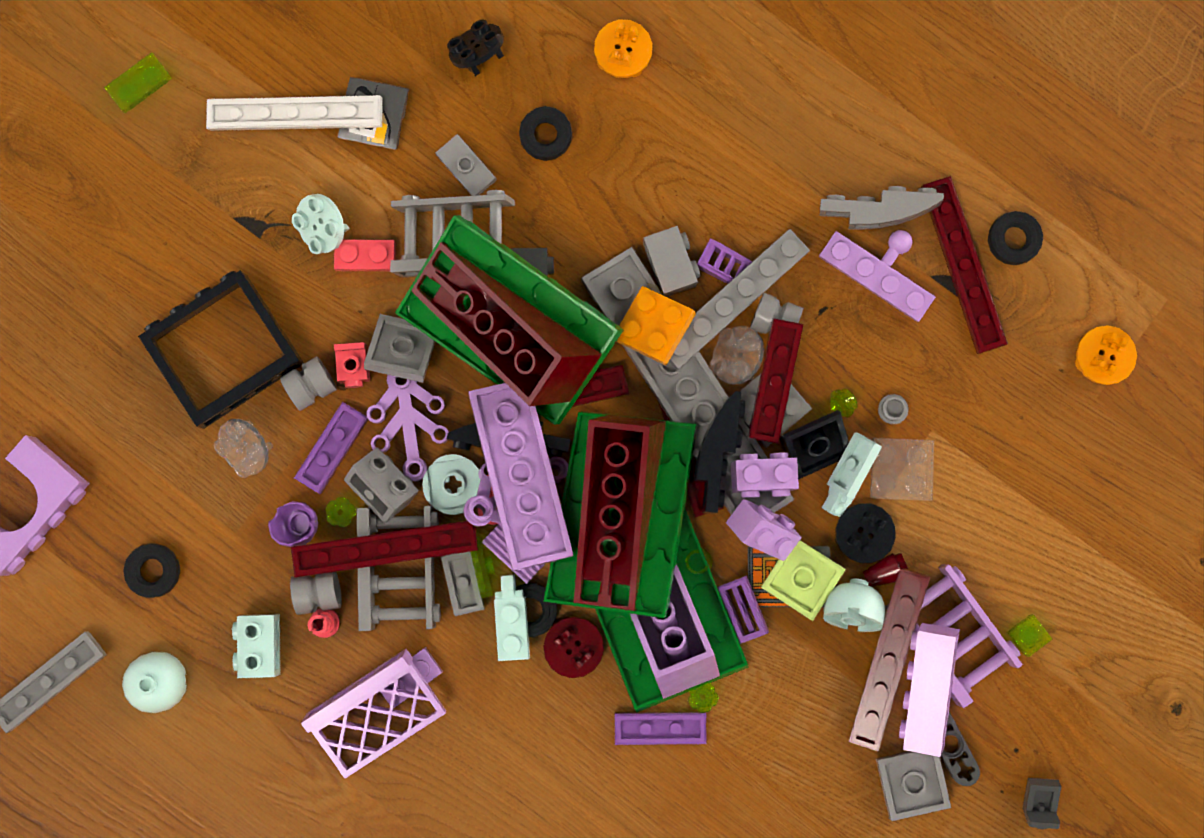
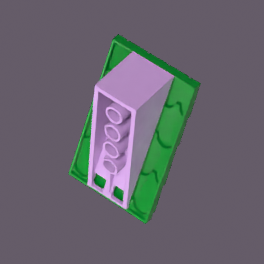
[595,509,749,713]

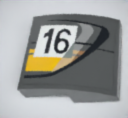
[338,77,409,150]

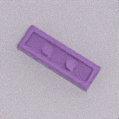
[294,402,368,494]
[615,712,707,745]

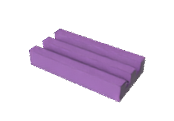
[717,575,769,644]

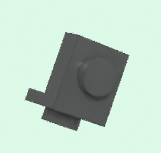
[1022,778,1061,829]

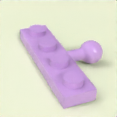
[819,230,936,322]

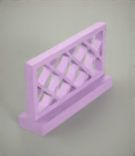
[301,649,446,778]

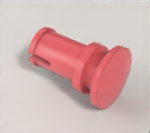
[307,609,340,638]

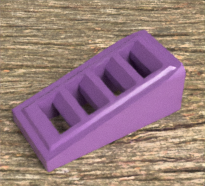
[697,238,752,284]

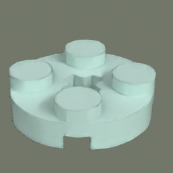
[422,454,481,515]

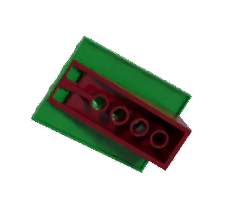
[395,215,624,425]
[543,411,698,618]

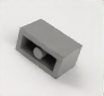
[643,226,701,297]

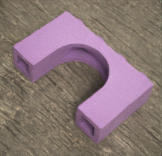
[0,435,90,576]

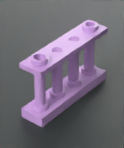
[885,564,1023,708]

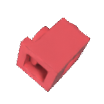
[334,342,371,388]

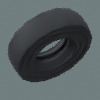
[519,106,572,161]
[988,211,1043,265]
[123,543,180,598]
[516,583,557,637]

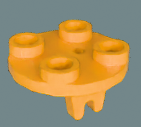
[594,19,652,78]
[1075,325,1137,385]

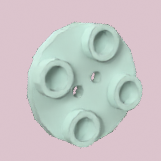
[292,194,350,254]

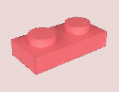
[334,240,396,271]

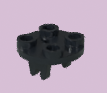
[447,19,504,77]
[835,503,896,563]

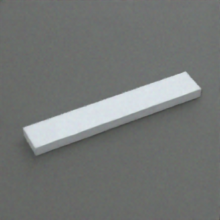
[206,95,383,131]

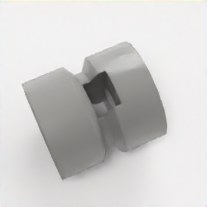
[749,293,803,334]
[280,356,337,411]
[290,572,342,615]

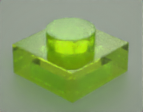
[1007,614,1052,658]

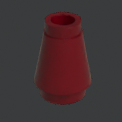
[863,553,909,587]

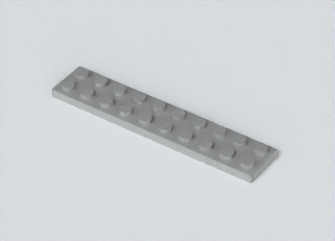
[581,247,794,515]

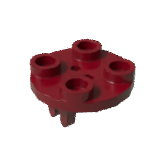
[543,617,604,678]

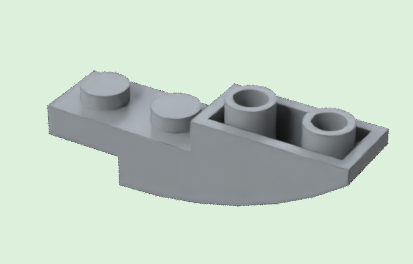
[819,186,944,230]

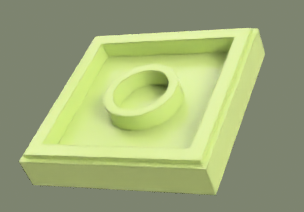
[761,540,846,621]

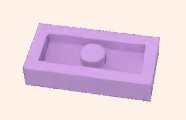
[381,647,443,708]

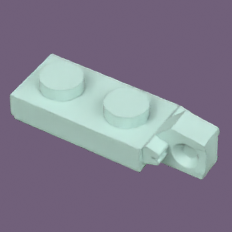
[822,432,882,517]
[494,575,530,661]

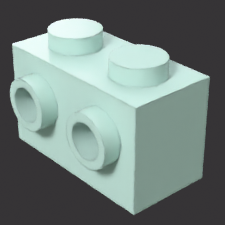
[232,614,281,678]

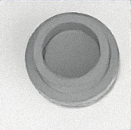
[878,394,909,424]

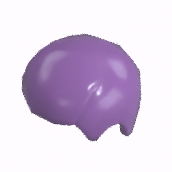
[268,501,318,547]

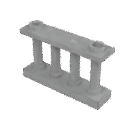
[390,190,515,277]
[357,506,441,631]

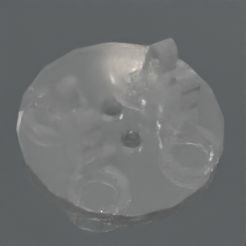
[710,326,765,385]
[214,418,274,478]

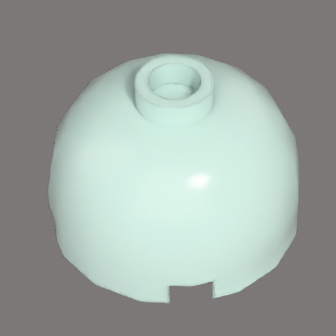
[823,578,886,632]
[122,652,187,713]

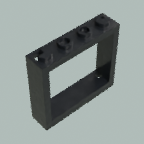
[138,270,304,429]

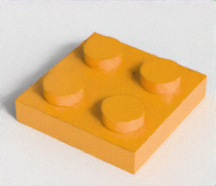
[616,286,696,366]

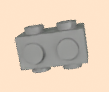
[344,447,419,523]

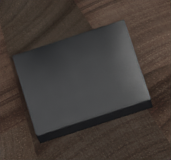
[779,410,849,480]

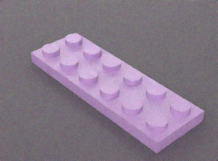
[468,383,574,571]

